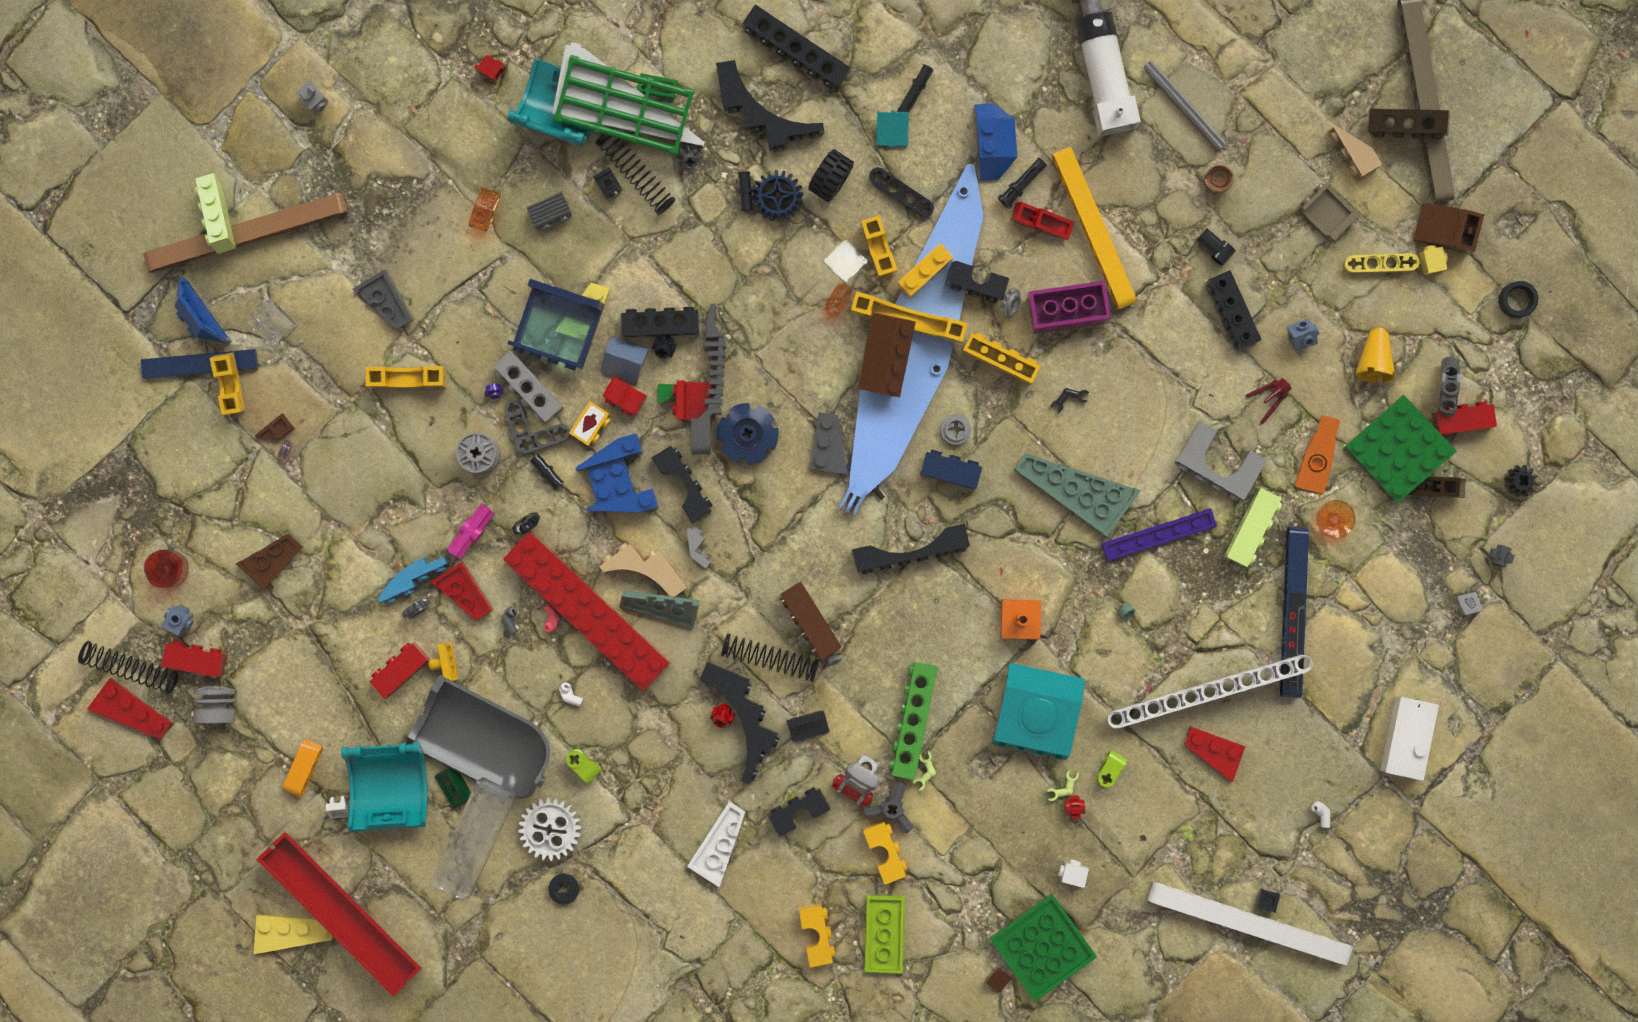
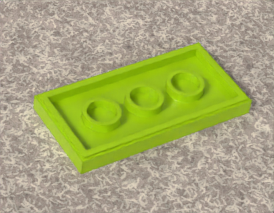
[864,895,905,974]

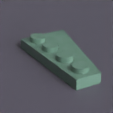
[619,591,700,629]

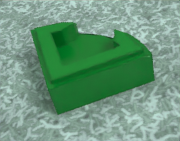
[658,384,677,404]

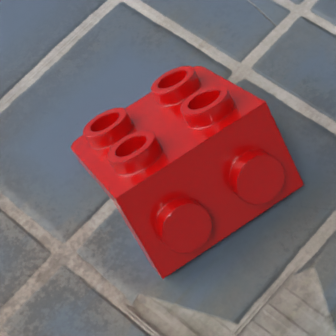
[672,380,716,421]

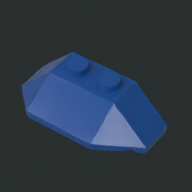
[974,103,1017,181]
[175,277,231,344]

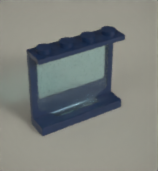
[507,279,605,371]

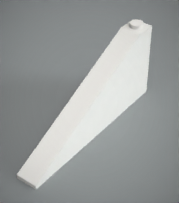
[552,42,704,147]

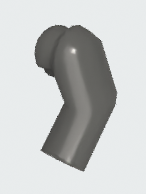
[502,606,518,635]

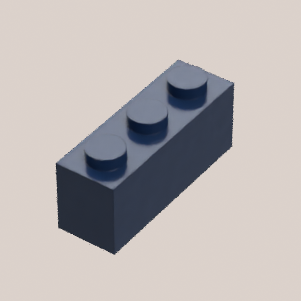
[920,450,982,490]

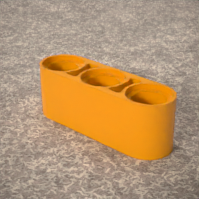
[282,739,323,798]

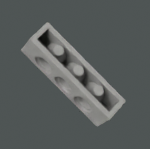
[493,350,564,423]

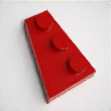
[430,561,494,621]
[1184,726,1246,782]

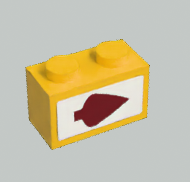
[569,401,611,447]

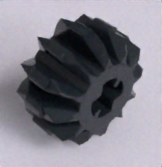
[1504,465,1538,497]

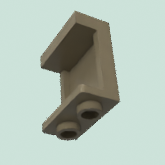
[1298,181,1362,243]

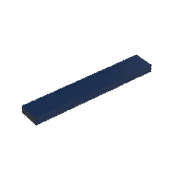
[141,349,258,379]

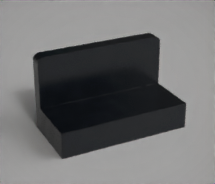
[787,710,829,741]

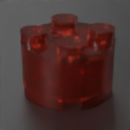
[144,549,189,588]

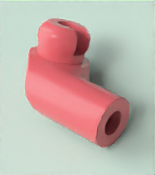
[543,604,560,633]

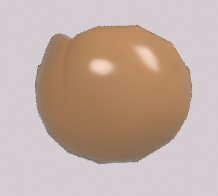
[1205,164,1234,194]

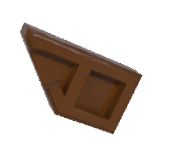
[255,413,295,440]

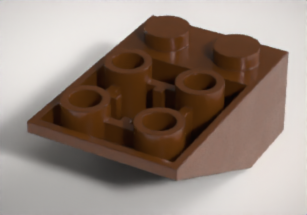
[1413,203,1485,255]

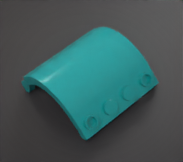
[507,58,595,147]
[341,742,428,832]

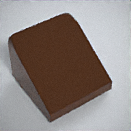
[985,966,1012,993]

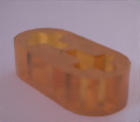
[825,283,852,317]

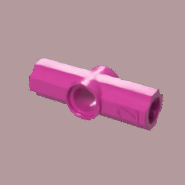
[447,503,495,559]

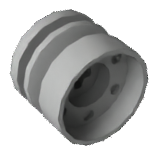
[456,433,501,474]
[193,686,235,723]

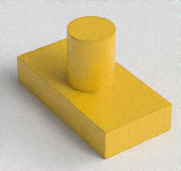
[429,642,459,681]

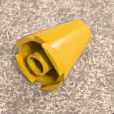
[1356,328,1395,383]

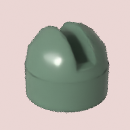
[1118,603,1135,620]

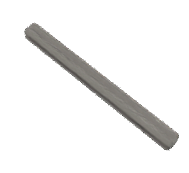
[1144,61,1226,151]

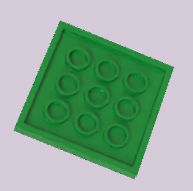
[1345,395,1457,503]
[989,893,1097,1002]

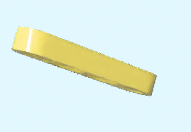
[1343,253,1420,273]

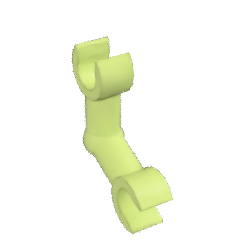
[913,751,936,791]
[1046,769,1079,801]

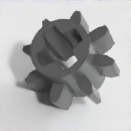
[676,145,701,170]
[1488,545,1515,567]

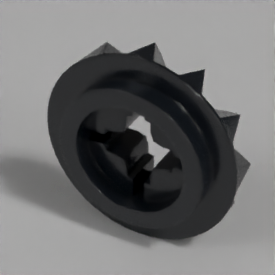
[512,512,540,535]
[548,873,580,905]

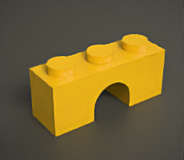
[861,215,897,279]
[897,243,953,299]
[210,352,246,415]
[863,820,908,885]
[799,903,836,968]

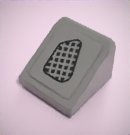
[1456,592,1483,615]

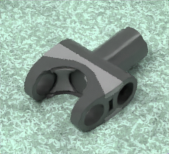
[1439,357,1461,416]

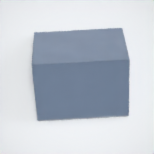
[601,336,649,385]

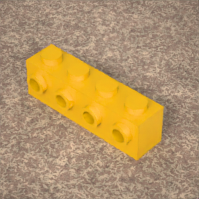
[962,332,1041,385]

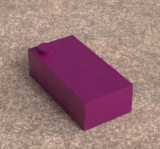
[1027,281,1111,334]

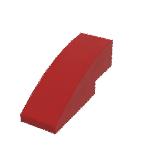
[1010,202,1074,240]

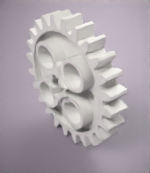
[518,797,582,861]

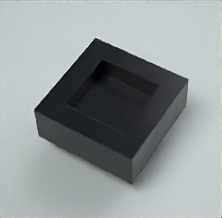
[1256,888,1280,913]

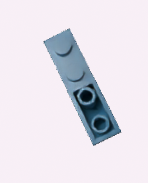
[378,557,450,604]

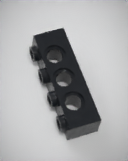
[621,307,700,338]

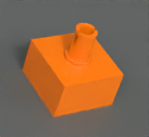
[1000,599,1041,639]

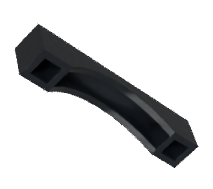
[852,524,970,575]

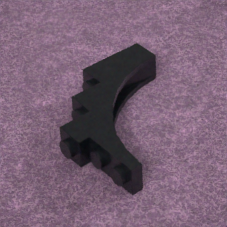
[716,60,824,152]
[700,662,780,784]

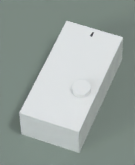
[1380,695,1439,781]

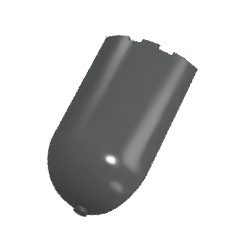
[406,675,550,799]

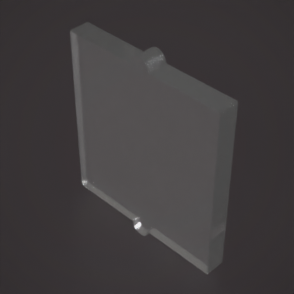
[823,239,868,283]

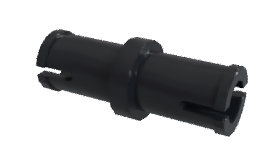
[738,171,753,211]
[530,453,564,490]

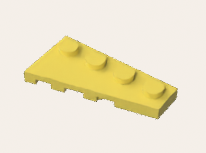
[254,915,333,954]

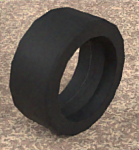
[1498,281,1539,318]

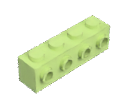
[195,173,236,254]
[1224,488,1282,567]

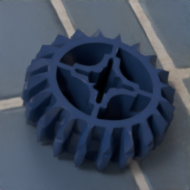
[752,170,804,222]

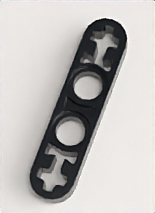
[869,167,934,218]

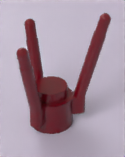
[1246,378,1292,424]

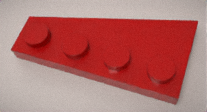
[87,678,173,739]

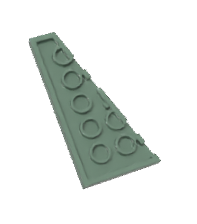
[1014,453,1141,537]

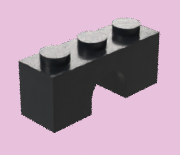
[945,261,1009,303]
[769,787,830,837]

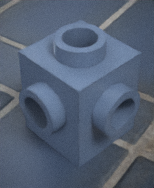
[1287,319,1319,352]
[161,604,194,636]

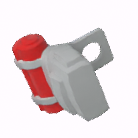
[832,755,879,807]

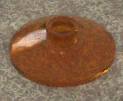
[1316,500,1355,538]

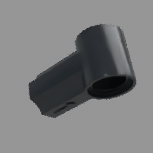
[1196,228,1236,266]

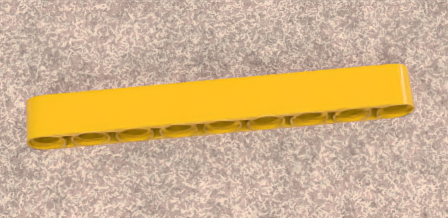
[1052,146,1137,310]

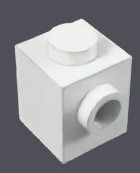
[1058,859,1089,888]

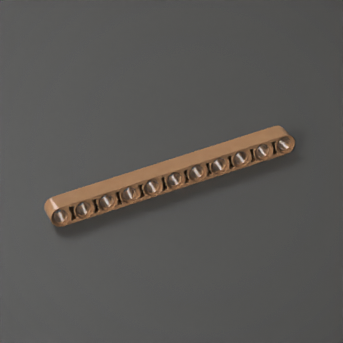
[143,193,349,273]

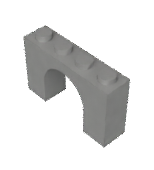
[1175,421,1267,501]

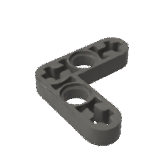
[505,400,571,454]

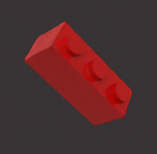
[1432,401,1497,435]
[161,640,227,677]
[369,643,430,699]

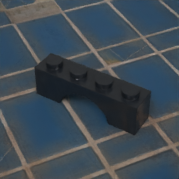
[651,446,713,523]

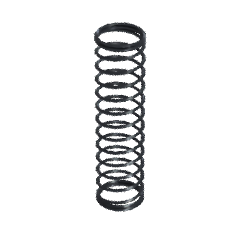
[595,128,676,215]
[721,633,819,682]
[78,641,179,695]

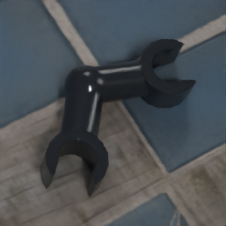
[1050,388,1089,413]

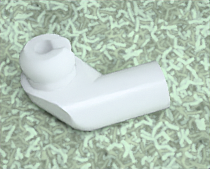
[559,682,583,707]

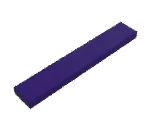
[1101,508,1217,562]

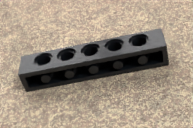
[742,4,851,90]

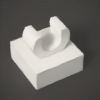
[326,796,349,819]

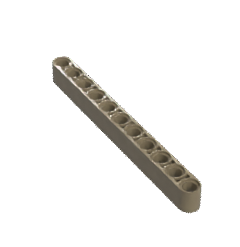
[1397,0,1455,203]

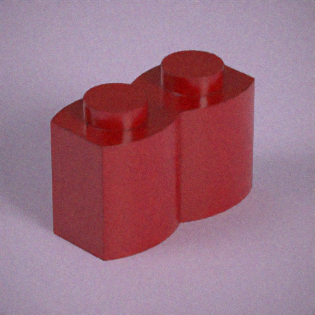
[602,376,648,417]

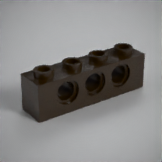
[1368,108,1450,139]

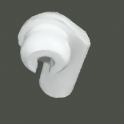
[1311,801,1330,828]

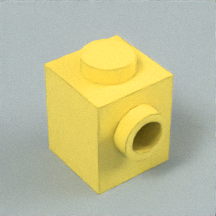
[1419,245,1448,276]

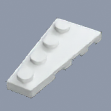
[687,801,746,887]

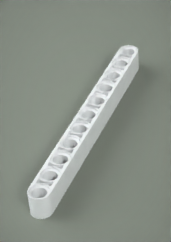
[1107,655,1313,728]
[1147,882,1353,966]

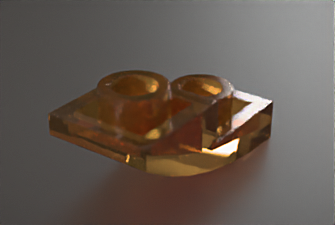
[469,188,501,231]

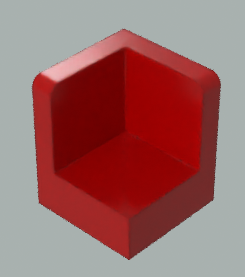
[474,55,506,83]

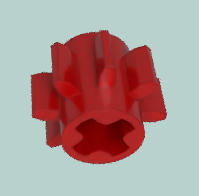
[710,704,735,728]
[1064,795,1085,819]

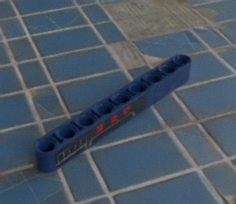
[1280,526,1309,698]

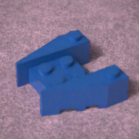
[575,433,659,513]

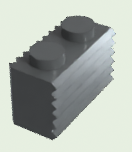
[527,192,572,231]

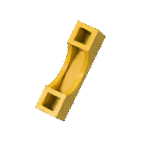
[365,366,447,388]

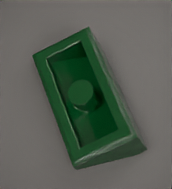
[435,768,473,809]

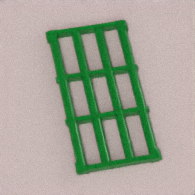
[553,55,695,156]

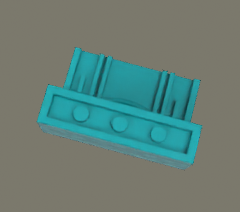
[992,663,1085,760]

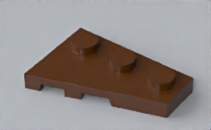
[236,534,304,589]

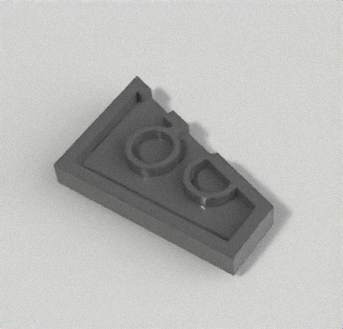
[810,412,848,475]

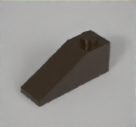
[1408,476,1466,498]

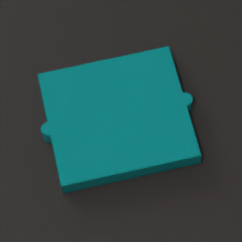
[877,110,909,148]

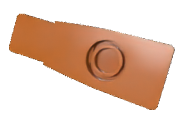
[1295,415,1340,494]

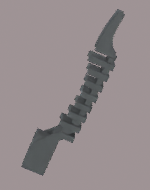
[691,304,726,455]

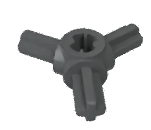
[864,781,914,833]

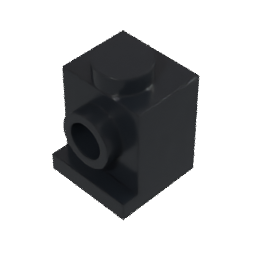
[593,167,623,199]

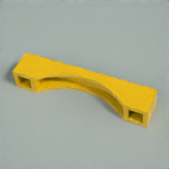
[851,291,968,344]

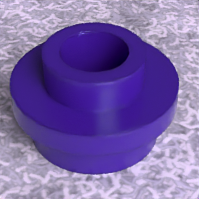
[484,383,504,399]

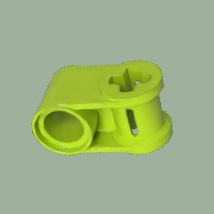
[566,749,602,784]
[1096,750,1128,788]

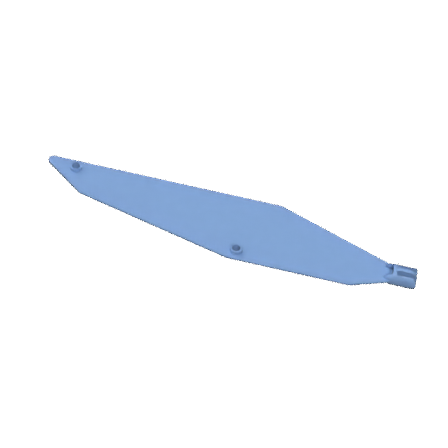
[838,164,983,516]

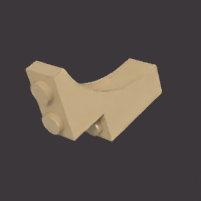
[599,543,688,597]

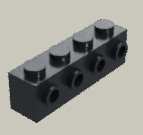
[1206,270,1262,351]

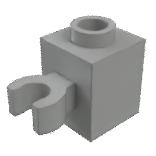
[295,81,328,114]

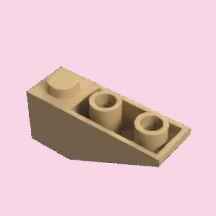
[1329,125,1382,179]

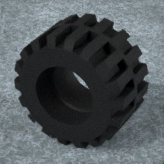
[808,149,854,202]

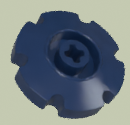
[717,403,779,465]

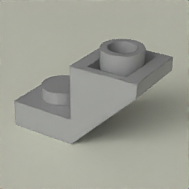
[687,527,711,569]

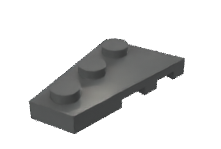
[353,270,414,330]

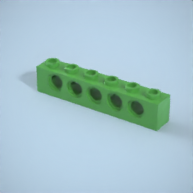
[889,661,938,780]

